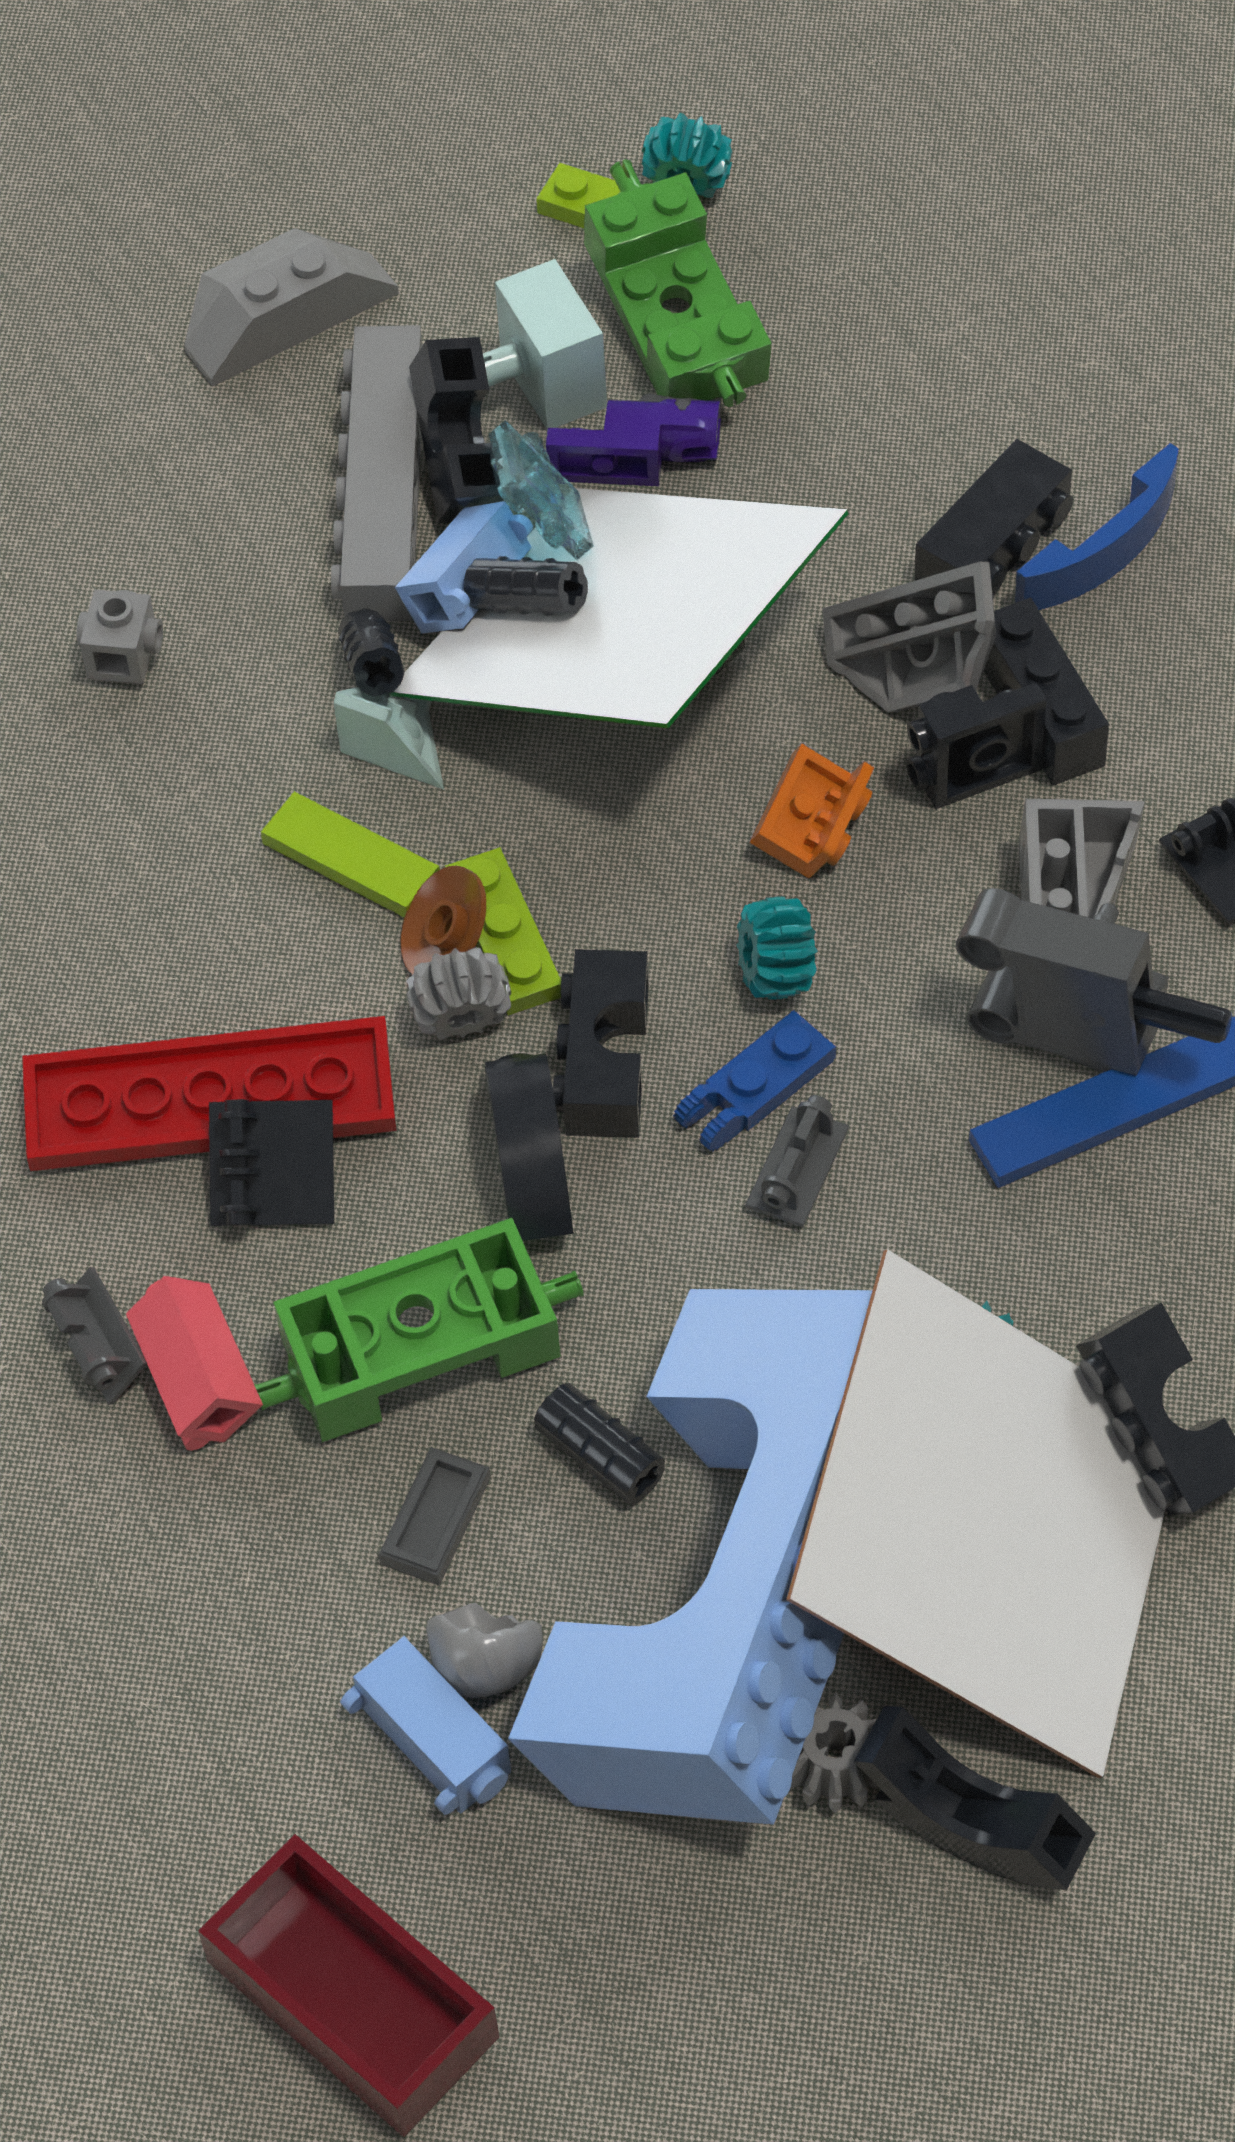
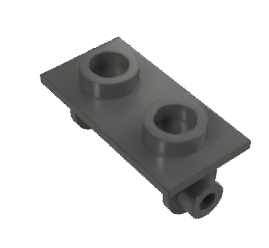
[745,1095,849,1227]
[42,1267,147,1404]

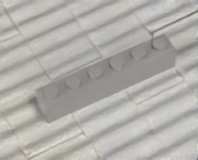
[331,325,423,621]

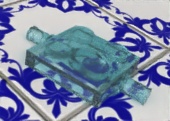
[489,420,594,560]

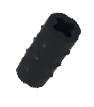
[464,556,588,616]
[338,608,404,696]
[534,1383,665,1505]

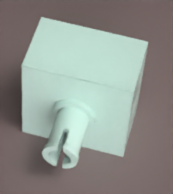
[483,259,607,431]

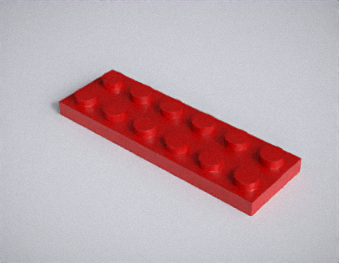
[22,1016,397,1171]

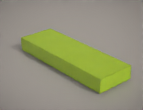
[261,791,440,918]

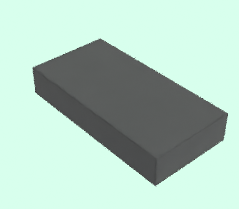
[379,1447,491,1586]

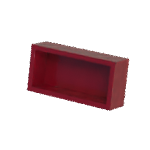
[198,1834,499,2137]

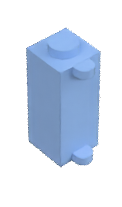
[395,501,533,634]
[340,1636,511,1815]

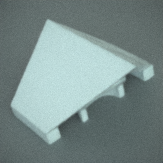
[333,687,444,790]

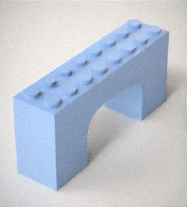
[508,1289,873,1825]

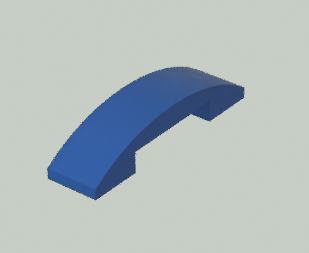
[1015,443,1179,610]

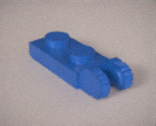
[673,1010,836,1151]

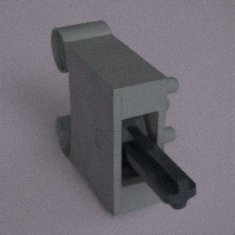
[955,888,1232,1076]

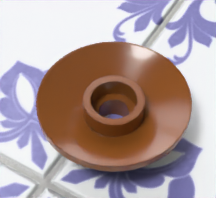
[401,866,486,975]

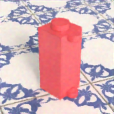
[126,1276,263,1451]

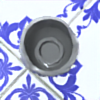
[426,1603,543,1698]

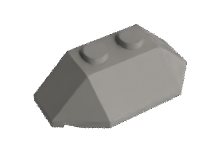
[184,228,399,387]
[822,561,996,713]

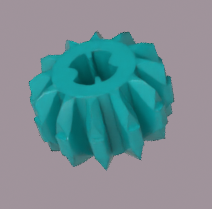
[642,112,732,198]
[736,896,818,1000]

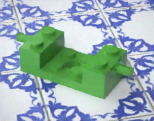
[584,159,772,407]
[254,1218,584,1442]

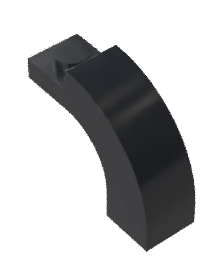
[484,1053,574,1241]
[853,1706,1096,1890]

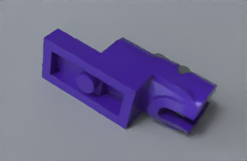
[546,393,721,486]

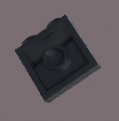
[906,682,1047,809]

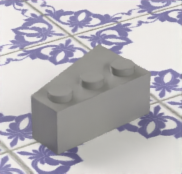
[1018,798,1145,918]

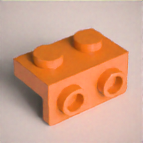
[749,744,874,879]

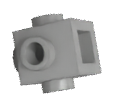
[76,589,163,684]

